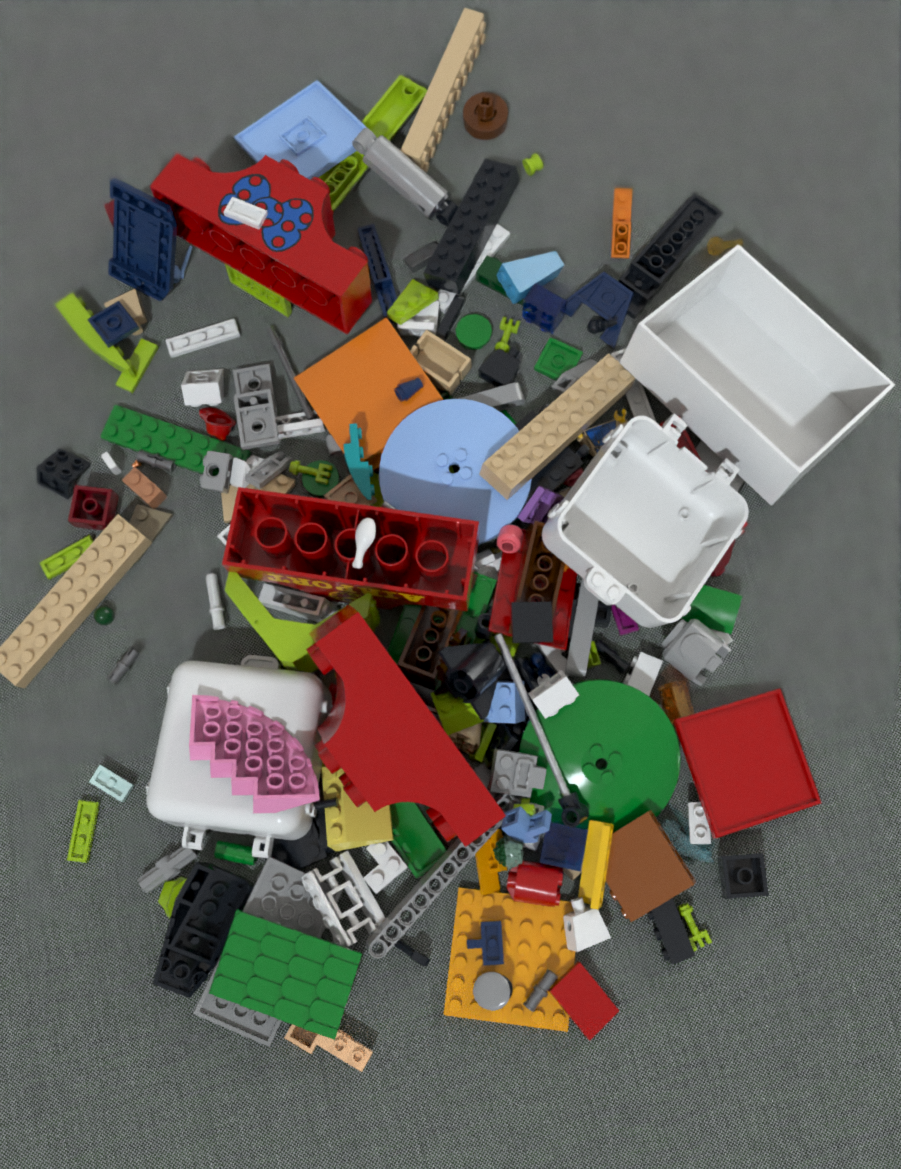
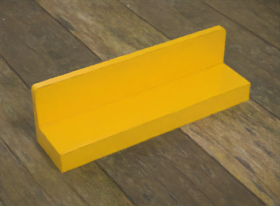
[578,820,614,910]

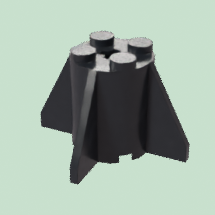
[433,642,507,720]

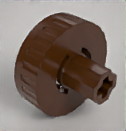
[463,92,508,140]

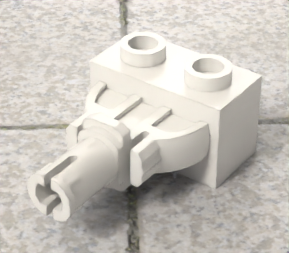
[528,670,579,719]

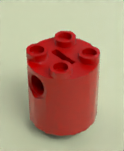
[507,861,563,907]

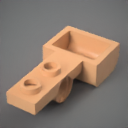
[284,1025,373,1072]

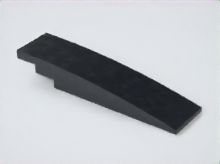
[618,192,723,320]

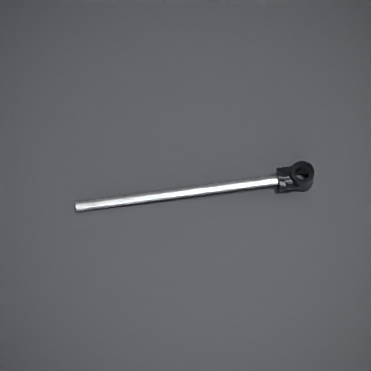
[494,633,589,828]

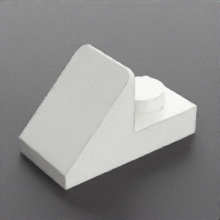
[230,455,265,488]

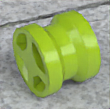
[522,153,544,176]

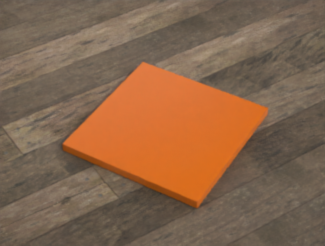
[294,317,443,462]

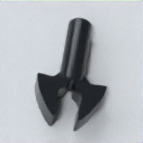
[394,939,430,967]

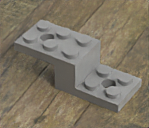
[233,364,280,450]

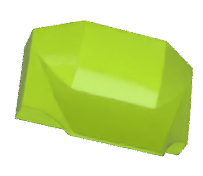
[158,876,187,918]

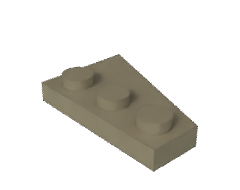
[130,505,173,563]

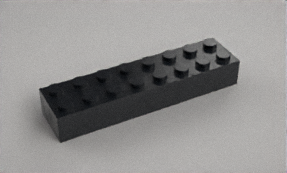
[423,159,520,295]

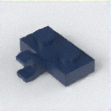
[467,921,504,965]

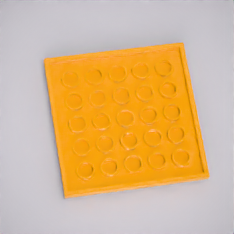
[444,887,576,1032]

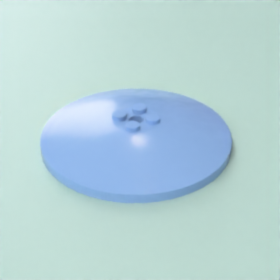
[379,399,532,545]

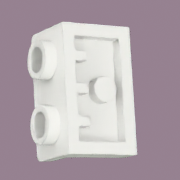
[688,802,711,845]

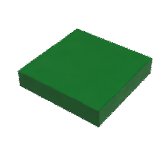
[534,337,583,381]

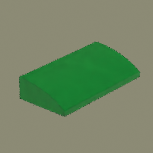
[679,585,743,635]
[390,802,447,879]

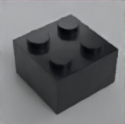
[717,853,769,899]

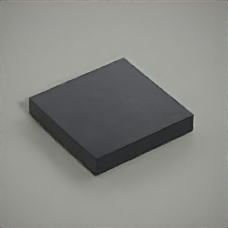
[510,602,553,643]

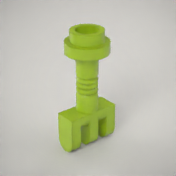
[495,316,521,353]
[289,460,333,485]
[677,903,712,951]

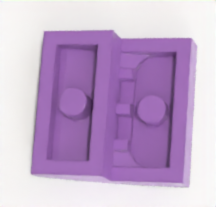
[518,486,564,524]

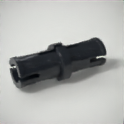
[595,639,630,674]

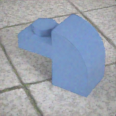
[501,806,552,843]

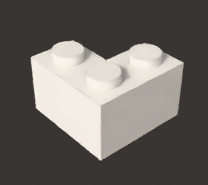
[364,841,409,894]

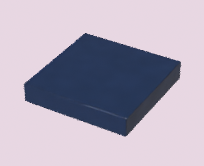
[87,301,139,348]

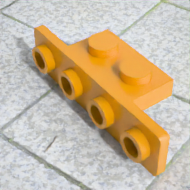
[473,829,507,895]

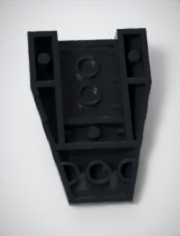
[152,862,255,998]

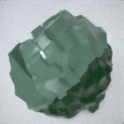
[493,835,523,869]

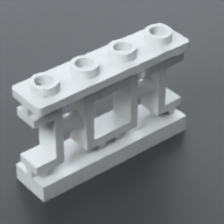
[302,850,386,948]

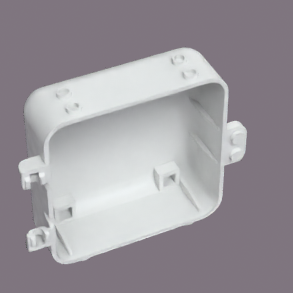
[542,413,749,628]
[146,655,333,858]

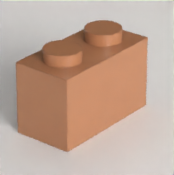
[122,467,167,509]

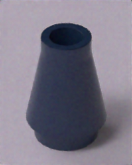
[394,377,423,402]

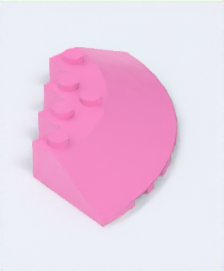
[189,695,320,814]

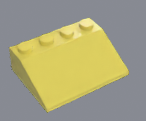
[321,767,394,851]

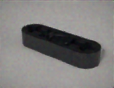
[435,294,465,341]

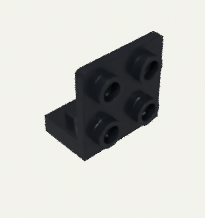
[36,448,90,499]

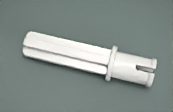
[206,573,226,630]

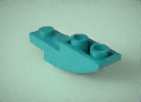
[343,423,375,500]

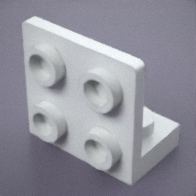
[397,301,440,336]

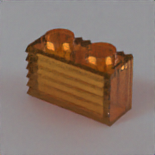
[658,680,695,724]

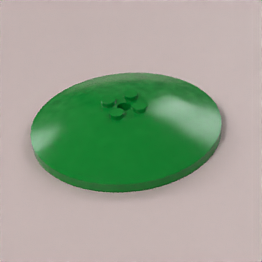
[519,679,680,839]

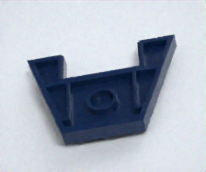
[556,272,634,349]

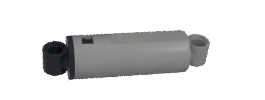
[352,128,458,226]

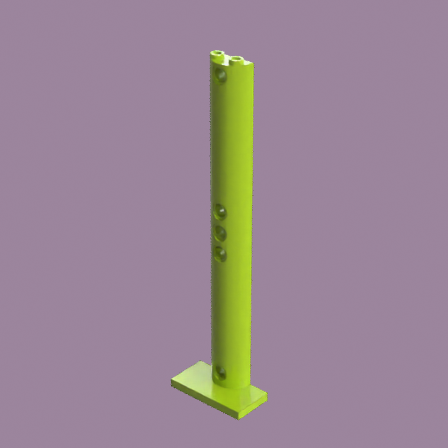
[224,75,427,317]

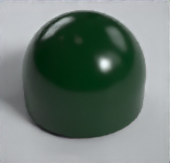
[94,606,115,626]

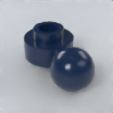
[530,652,556,679]

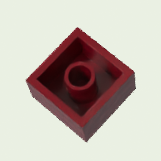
[68,485,119,531]

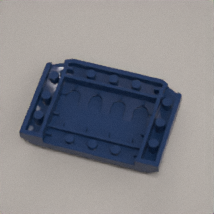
[108,178,177,302]

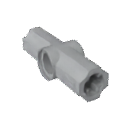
[137,847,199,893]

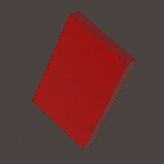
[548,962,619,1040]

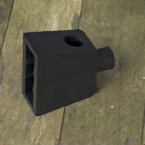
[478,347,520,387]

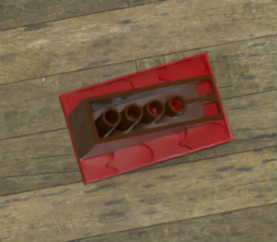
[488,521,577,651]

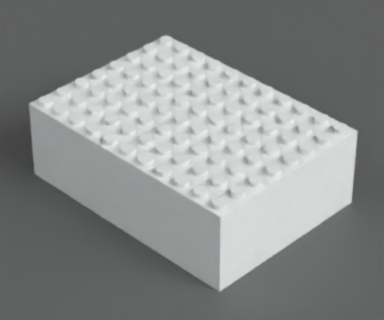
[619,245,895,506]

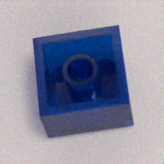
[522,283,567,334]
[540,821,588,871]

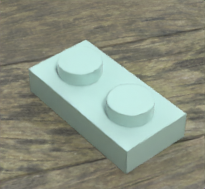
[89,765,135,802]

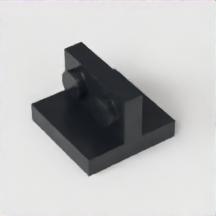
[483,723,521,770]

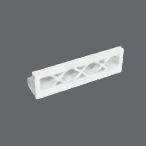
[253,410,325,439]

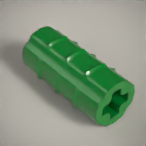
[214,841,258,866]

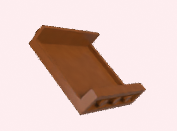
[606,810,697,922]

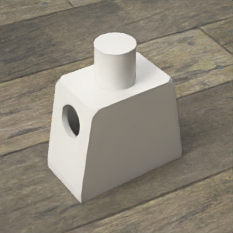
[563,897,611,952]

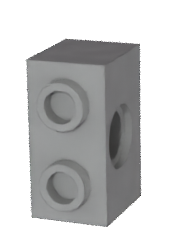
[200,451,234,494]

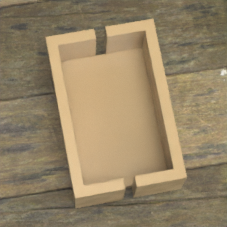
[410,330,472,396]

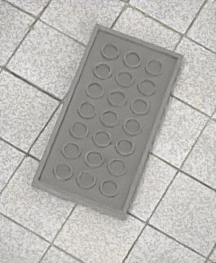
[193,857,343,1047]

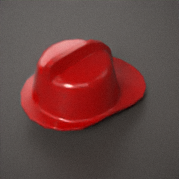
[199,407,236,441]

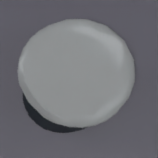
[473,972,513,1011]

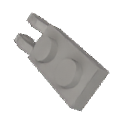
[245,451,293,490]

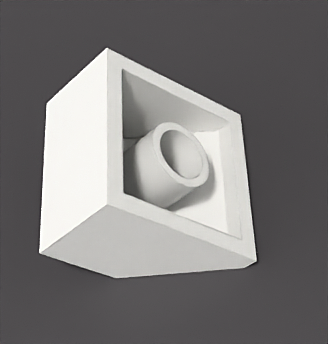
[181,369,224,407]

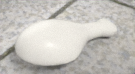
[352,518,376,569]

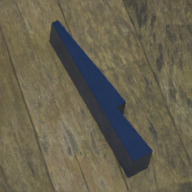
[357,224,397,324]

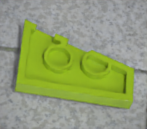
[387,279,439,325]

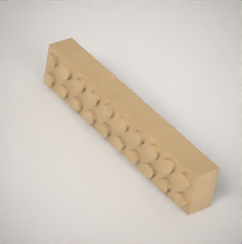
[400,8,486,173]
[479,353,636,500]
[0,514,153,688]

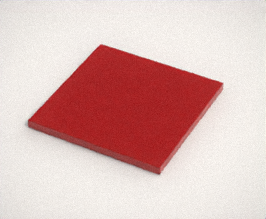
[673,688,821,839]

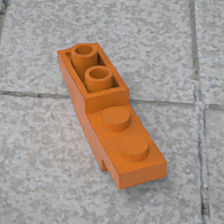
[611,188,632,259]

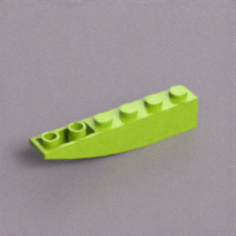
[54,292,136,378]

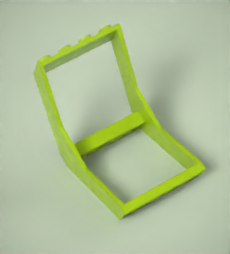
[225,572,380,673]

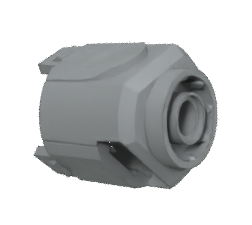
[661,619,731,687]

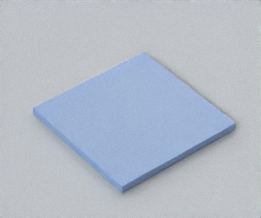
[234,80,367,180]

